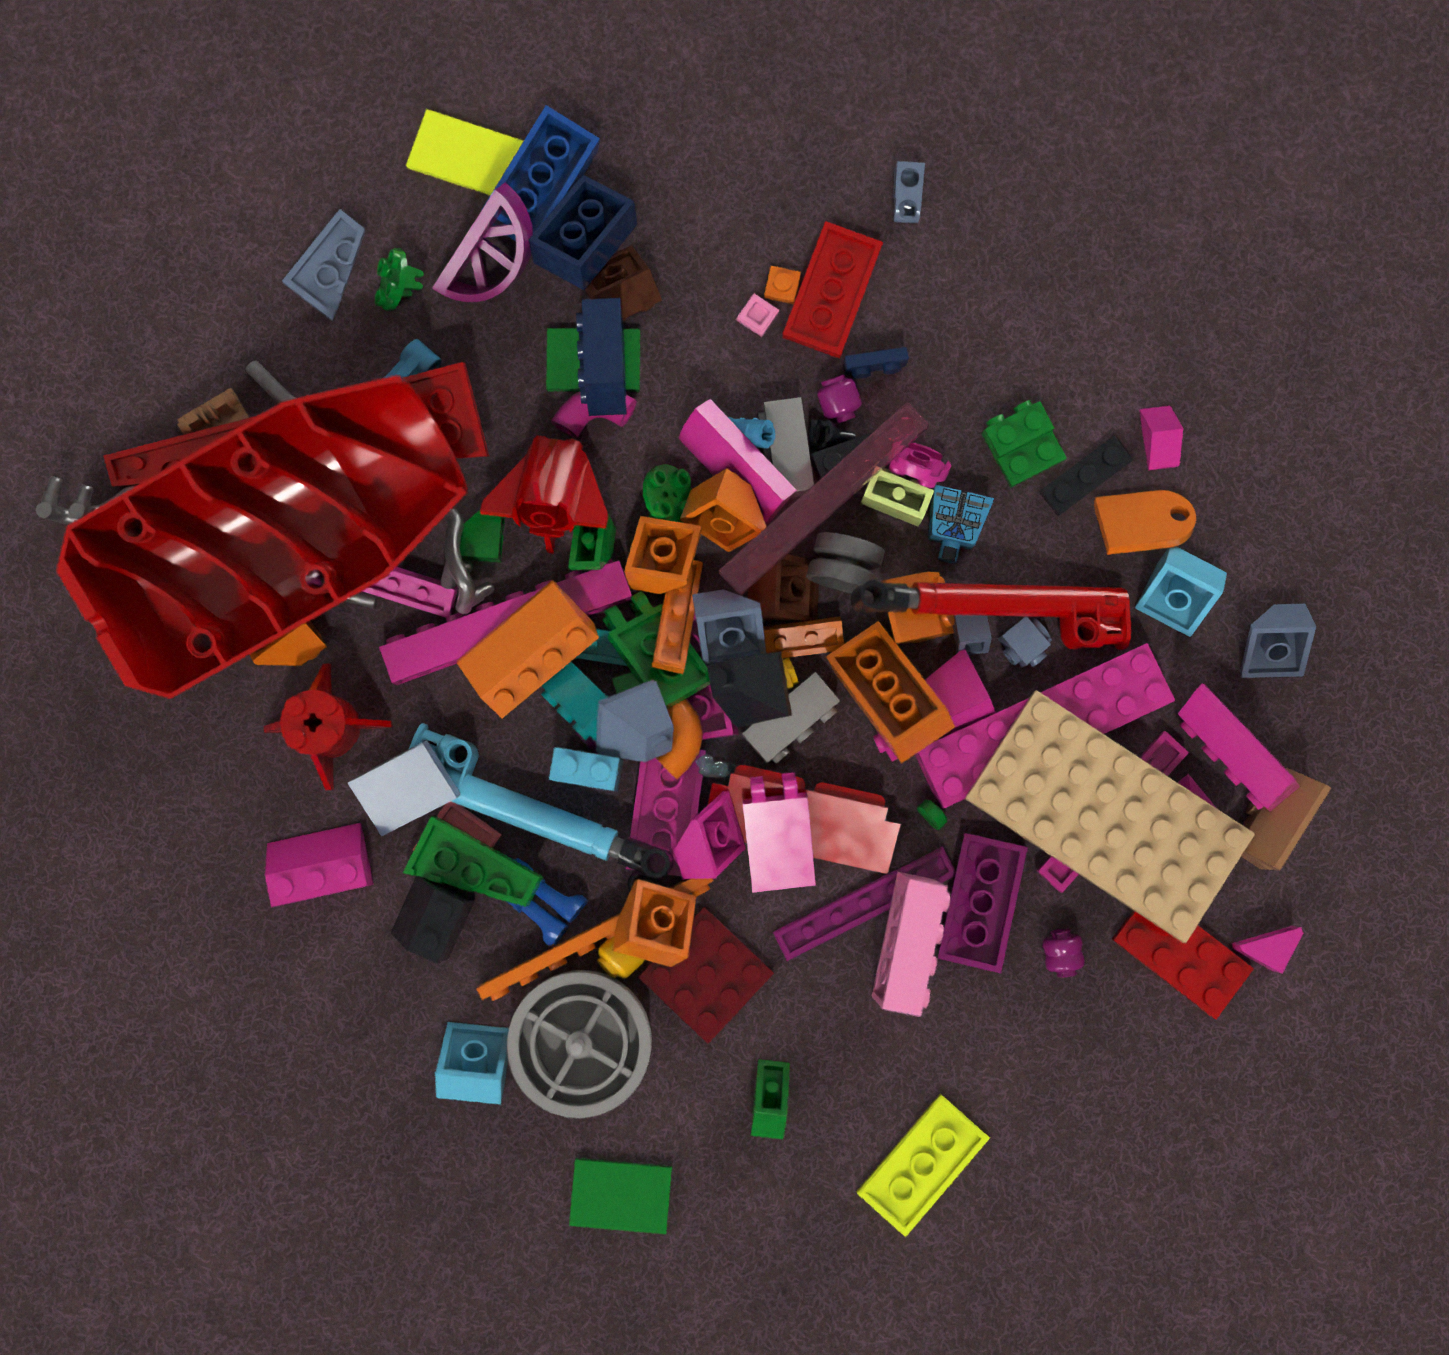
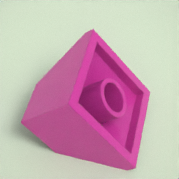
[674,791,746,879]

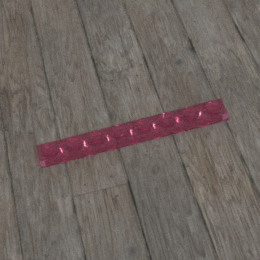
[718,402,930,596]

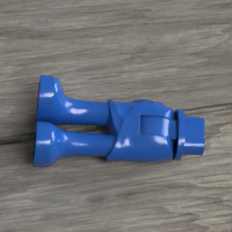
[504,854,588,949]

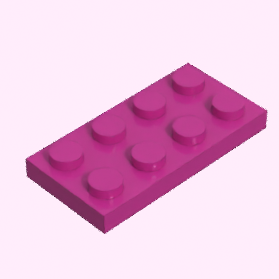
[626,750,706,876]

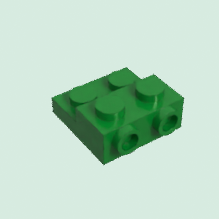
[982,400,1067,488]

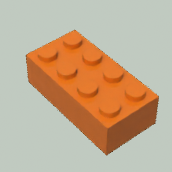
[826,621,955,764]

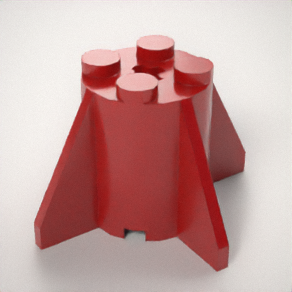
[480,436,609,554]
[264,664,392,790]

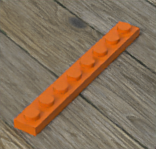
[476,878,713,1001]

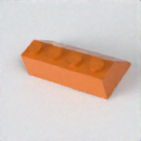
[457,580,599,718]

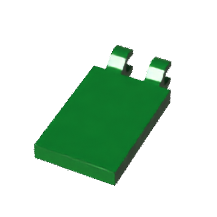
[603,591,710,709]

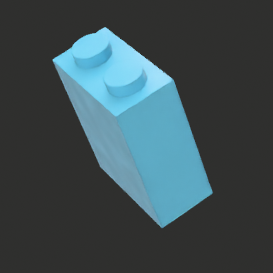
[549,747,623,792]

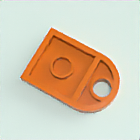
[1094,490,1196,555]

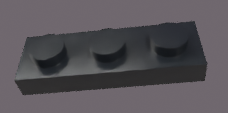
[1039,436,1133,516]

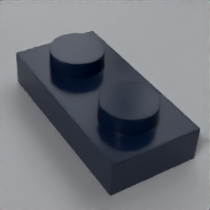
[843,347,909,379]

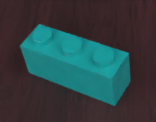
[541,662,608,742]

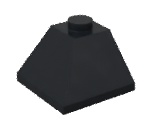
[707,652,792,727]

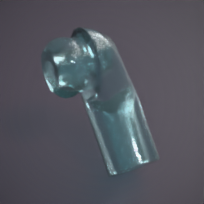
[696,754,736,778]

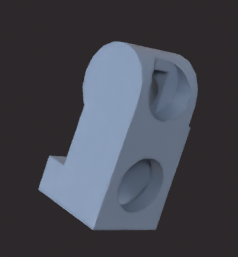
[893,161,925,223]

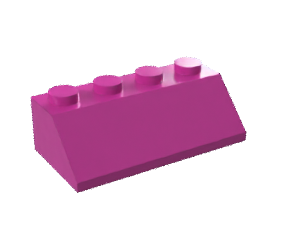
[1178,683,1300,812]

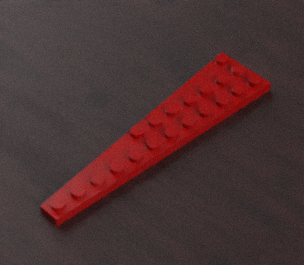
[103,362,489,486]

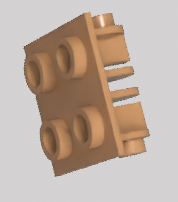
[177,388,249,434]

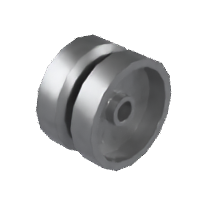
[806,532,885,596]

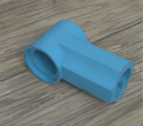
[384,339,442,378]

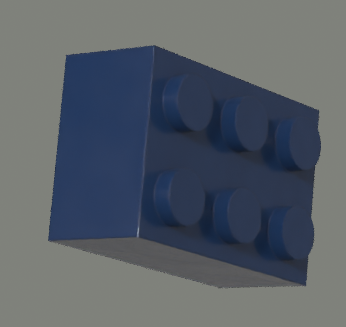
[529,175,637,290]
[576,298,627,416]

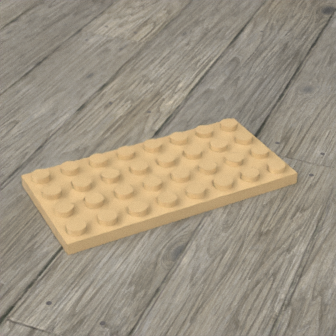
[964,690,1255,943]

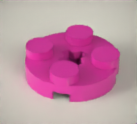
[887,441,951,488]

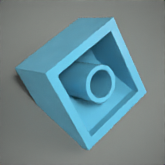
[1135,546,1227,637]
[435,1022,509,1105]

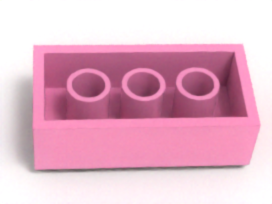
[872,872,950,1017]

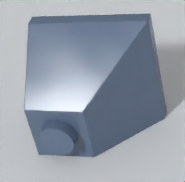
[692,589,766,666]
[1240,604,1316,678]
[596,680,674,762]

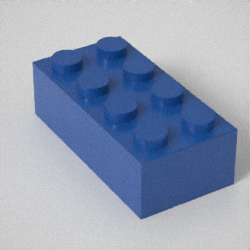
[481,105,600,241]

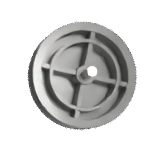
[507,970,652,1118]

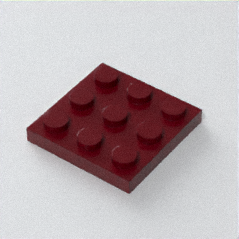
[638,907,774,1044]

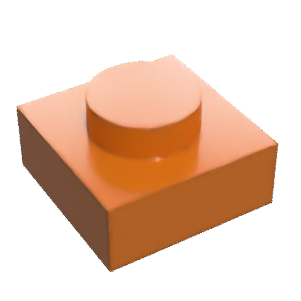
[764,266,801,304]

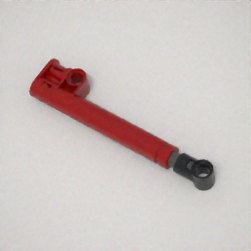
[850,580,1131,650]

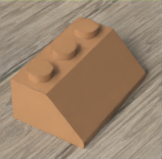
[1241,768,1331,870]

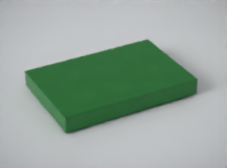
[546,328,640,392]
[569,1158,672,1234]

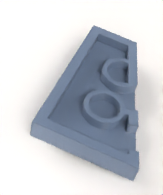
[282,209,366,322]

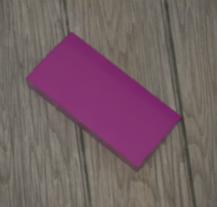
[938,833,1028,973]

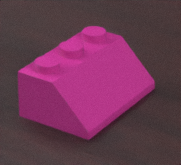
[265,823,374,907]

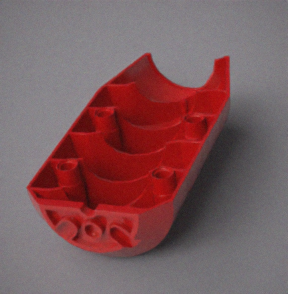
[56,375,468,699]

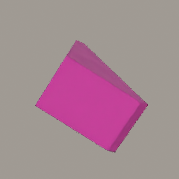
[1139,406,1183,470]
[1231,926,1303,974]

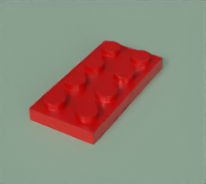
[782,221,883,359]
[1112,910,1254,1020]

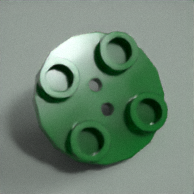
[375,248,424,311]
[643,464,692,523]

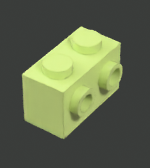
[860,467,934,526]

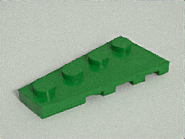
[403,816,543,907]

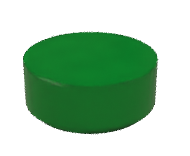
[917,799,947,830]

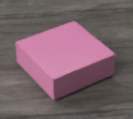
[736,293,779,337]

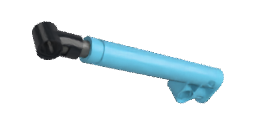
[409,723,673,878]

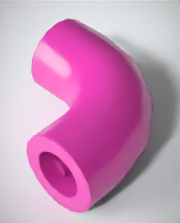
[551,391,637,439]

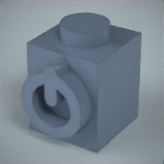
[998,617,1052,667]

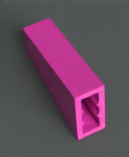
[873,649,996,761]

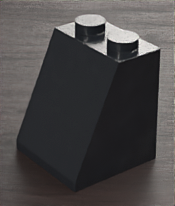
[391,876,475,964]

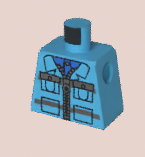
[928,485,994,563]

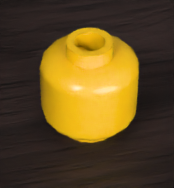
[597,936,645,979]

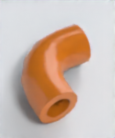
[656,698,703,780]

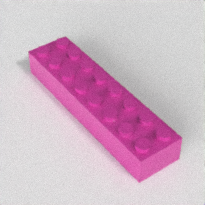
[915,643,1175,809]

